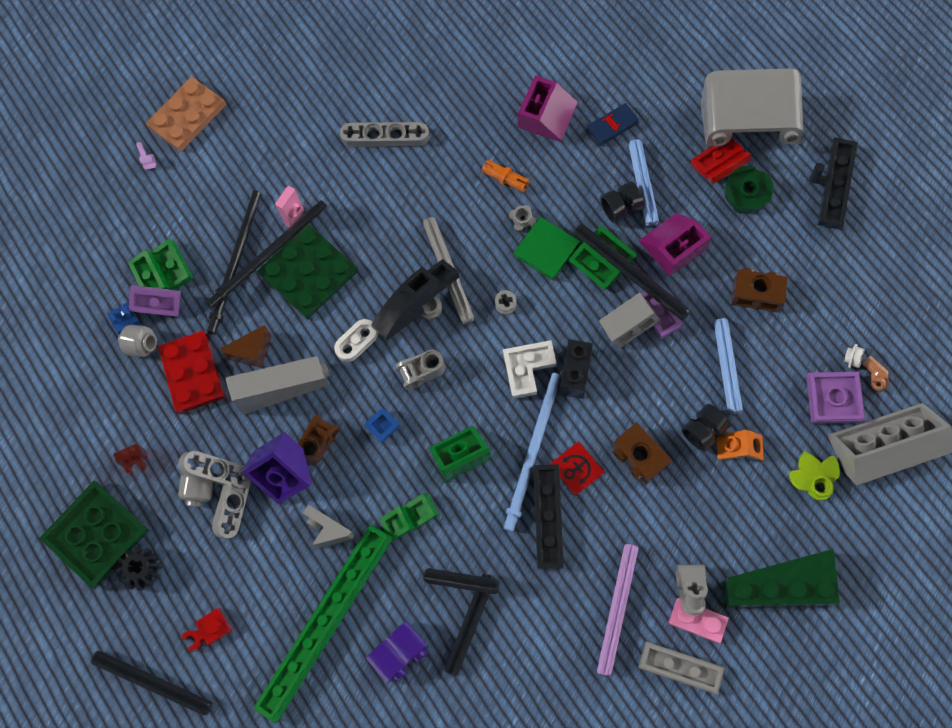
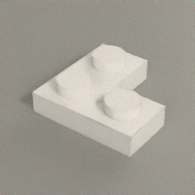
[503,340,556,399]

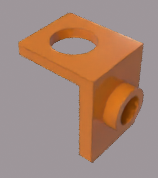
[717,430,764,461]

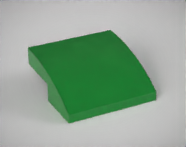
[569,225,638,290]
[127,238,194,290]

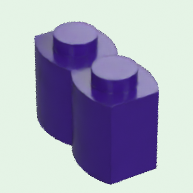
[366,621,429,684]

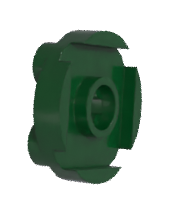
[724,166,774,213]

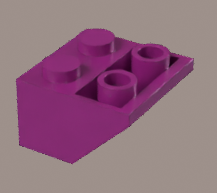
[518,75,578,142]
[639,213,711,276]

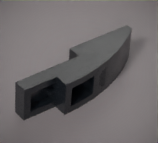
[371,259,460,341]

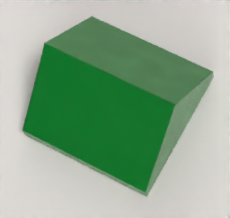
[429,426,491,482]

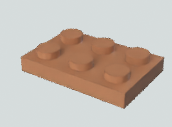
[145,76,226,152]

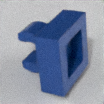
[107,302,141,335]

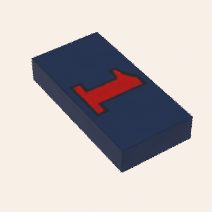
[587,103,639,146]

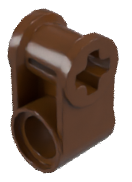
[298,414,340,465]

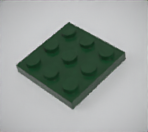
[257,224,358,320]
[39,480,150,589]

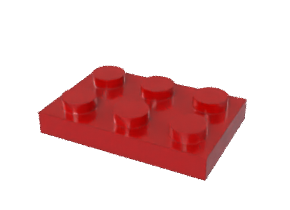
[158,330,225,414]

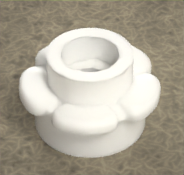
[844,344,865,368]

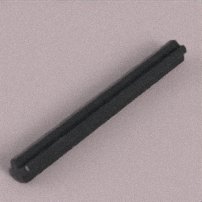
[574,224,690,321]

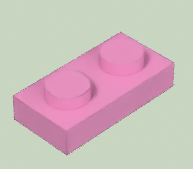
[668,598,729,644]

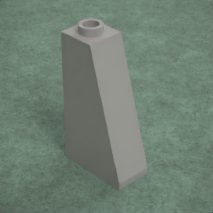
[225,356,330,415]

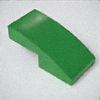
[379,493,439,542]

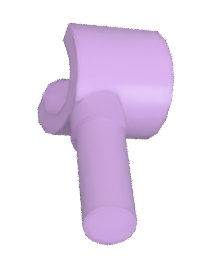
[136,142,156,170]

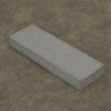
[638,641,725,695]

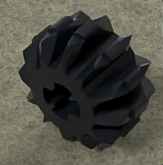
[116,546,163,591]

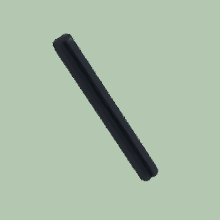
[91,651,213,715]

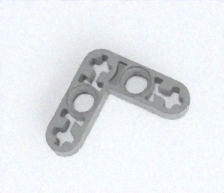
[179,451,251,538]

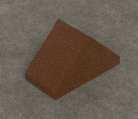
[221,325,272,368]

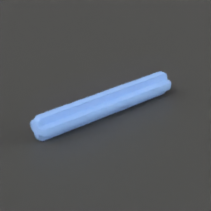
[629,139,659,226]
[714,318,742,414]

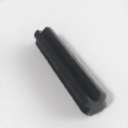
[423,568,500,594]

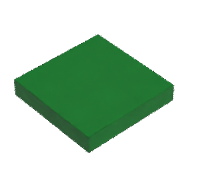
[513,217,580,281]

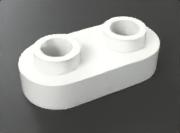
[334,319,378,362]

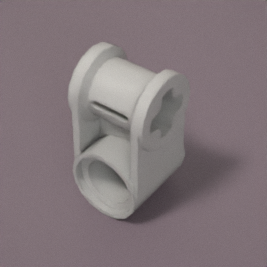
[396,350,446,390]
[676,565,708,616]

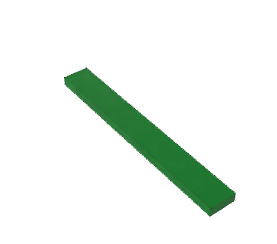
[253,524,393,724]

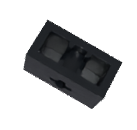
[559,339,593,399]

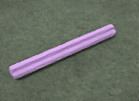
[597,544,638,676]

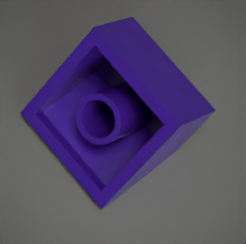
[241,432,312,504]

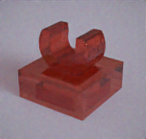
[113,443,148,476]

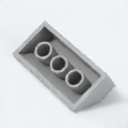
[828,403,952,485]

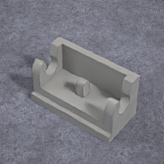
[599,292,661,348]

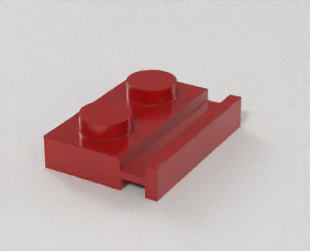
[691,138,751,184]

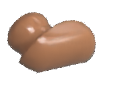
[862,355,888,391]

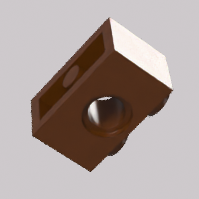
[730,268,788,313]
[612,422,672,485]

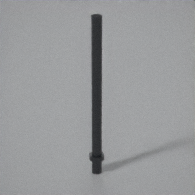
[207,190,262,335]
[206,200,327,309]

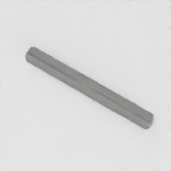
[423,217,474,324]

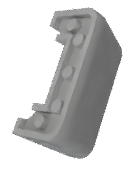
[700,68,803,146]

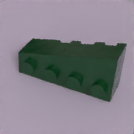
[722,549,840,608]

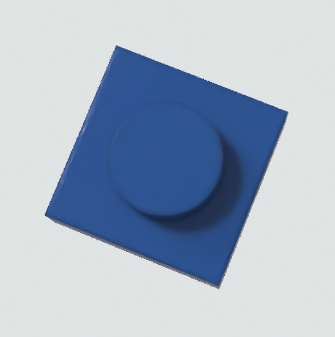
[364,407,400,444]

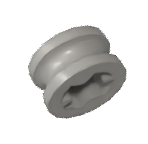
[495,290,517,315]

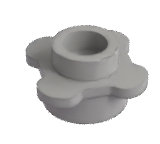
[509,205,536,231]

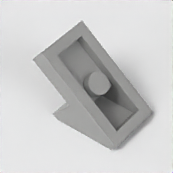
[303,505,355,548]

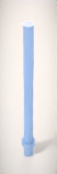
[503,373,562,532]

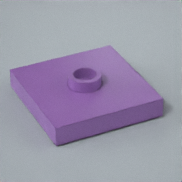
[806,372,865,424]

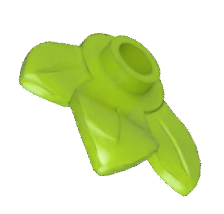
[788,451,840,501]

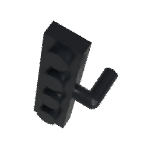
[809,137,858,230]

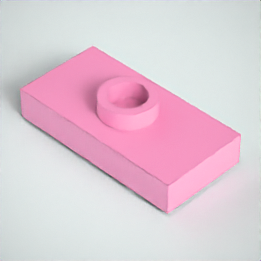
[275,186,304,228]

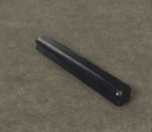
[444,573,495,676]

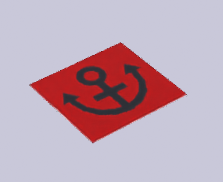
[550,441,605,496]

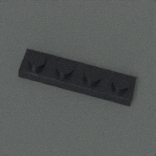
[533,464,564,570]

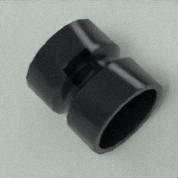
[600,181,645,223]
[681,404,731,452]

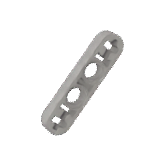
[340,122,430,147]

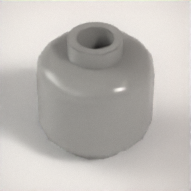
[118,325,157,357]
[178,474,214,507]

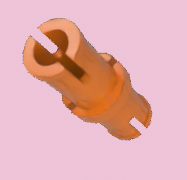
[482,159,530,193]

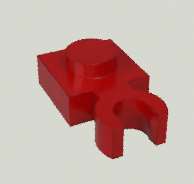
[181,608,233,652]

